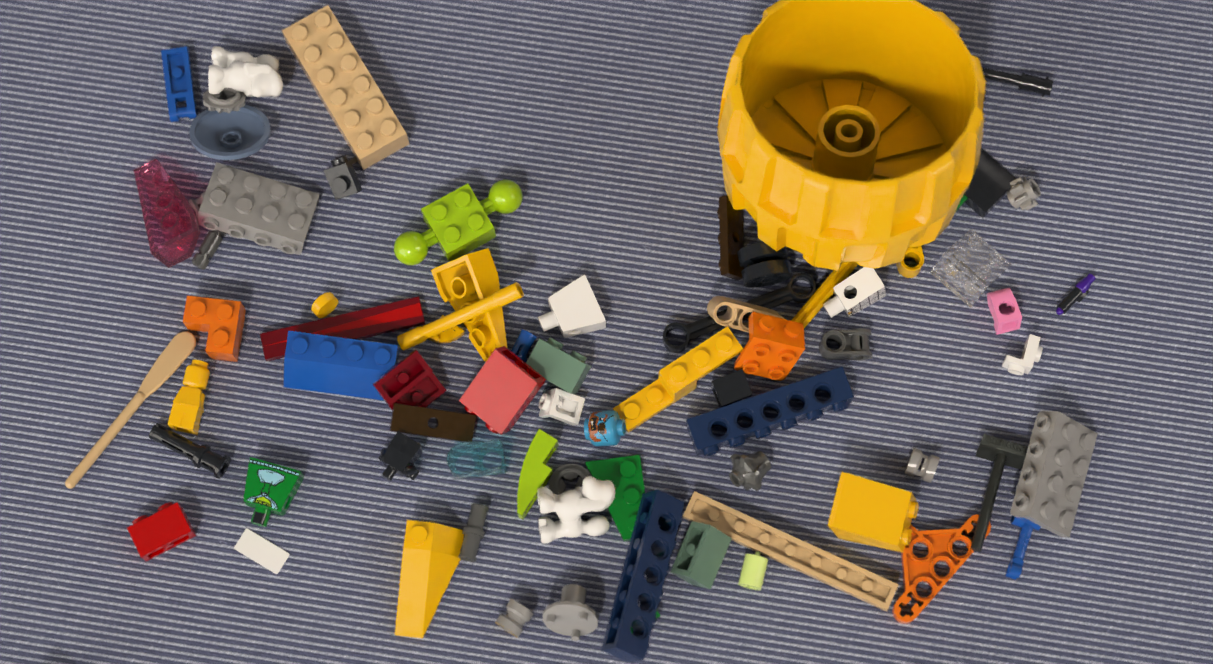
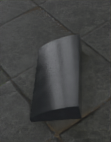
[964,148,1017,218]

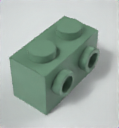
[526,337,592,394]
[670,521,732,590]

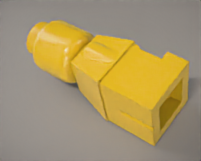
[168,359,210,435]

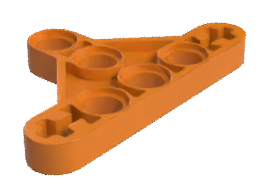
[892,514,991,624]

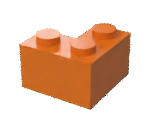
[183,296,246,362]

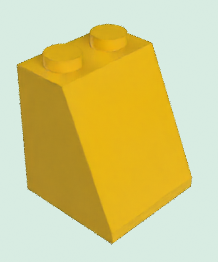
[827,472,919,553]

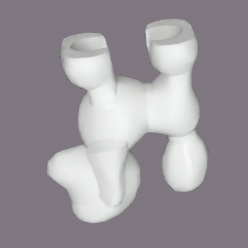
[209,46,283,97]
[537,476,615,544]

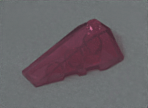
[134,159,200,268]

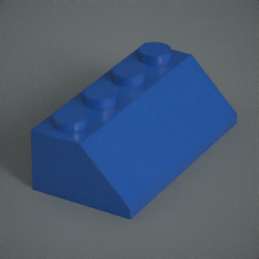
[284,331,400,401]

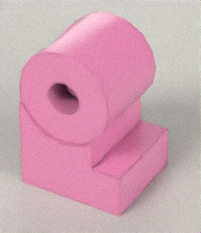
[987,287,1022,335]

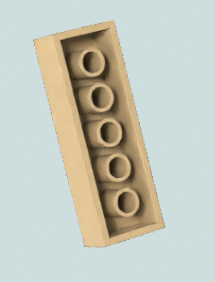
[282,5,409,170]

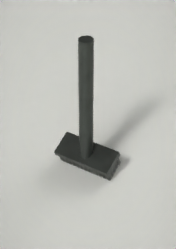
[970,434,1028,552]

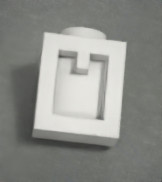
[538,388,585,426]

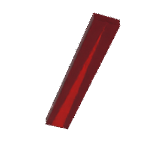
[260,296,426,362]

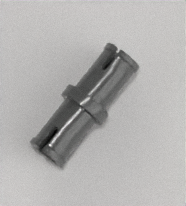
[458,503,489,562]

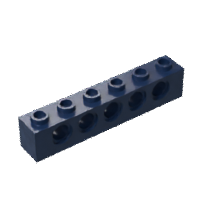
[686,366,854,457]
[601,490,685,663]

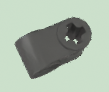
[819,328,873,361]

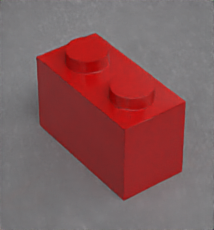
[127,502,196,562]

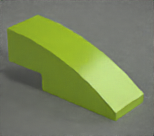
[517,429,559,520]

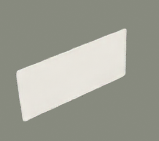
[234,528,290,574]

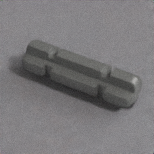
[192,230,226,270]

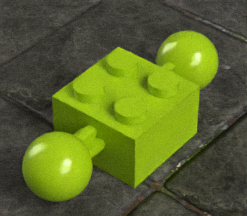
[394,179,523,266]

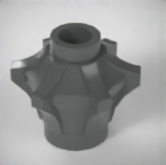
[729,451,771,491]

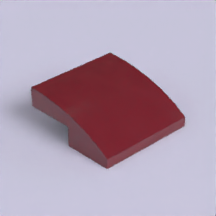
[373,349,447,410]

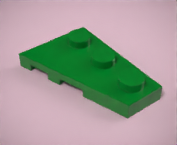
[585,455,645,541]

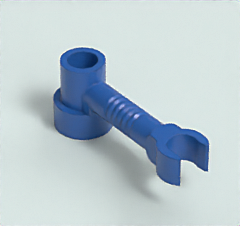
[1005,515,1041,580]

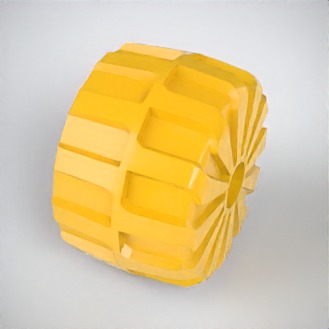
[717,0,986,271]

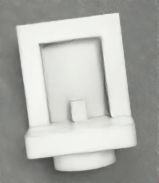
[1002,334,1043,375]

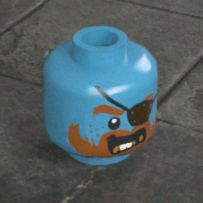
[584,410,626,446]

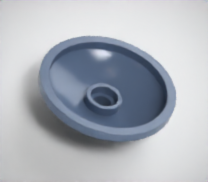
[189,105,271,161]

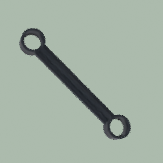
[663,273,816,353]

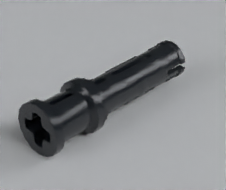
[149,423,231,479]

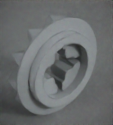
[203,88,246,114]

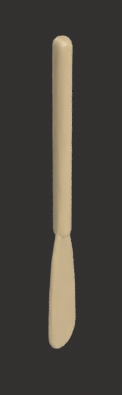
[65,331,196,489]

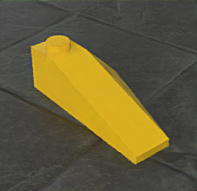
[431,248,507,362]
[395,520,464,639]

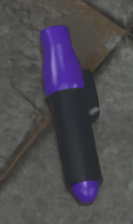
[1056,273,1096,315]

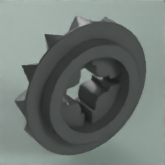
[549,463,591,494]

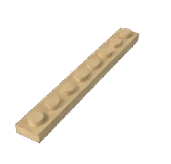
[683,491,898,612]

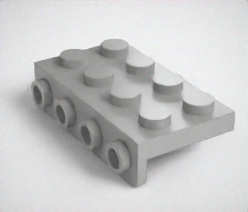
[197,162,320,255]
[1010,411,1098,538]

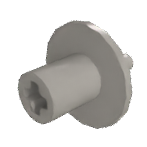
[543,584,598,641]

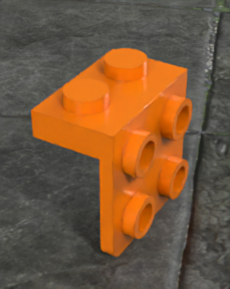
[734,312,805,381]

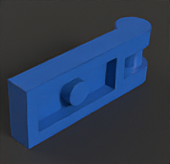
[161,46,198,122]

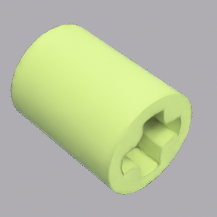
[738,551,768,590]

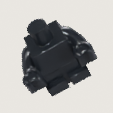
[378,431,423,481]

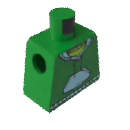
[243,457,304,527]

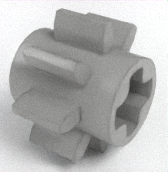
[1007,176,1041,211]

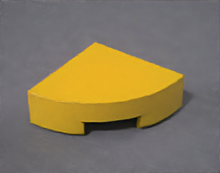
[428,315,465,343]

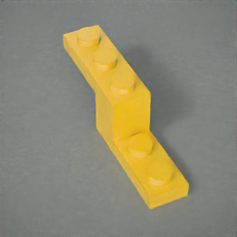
[613,326,743,433]

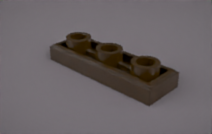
[717,195,744,280]
[389,403,476,443]

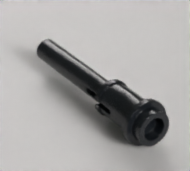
[982,67,1054,97]

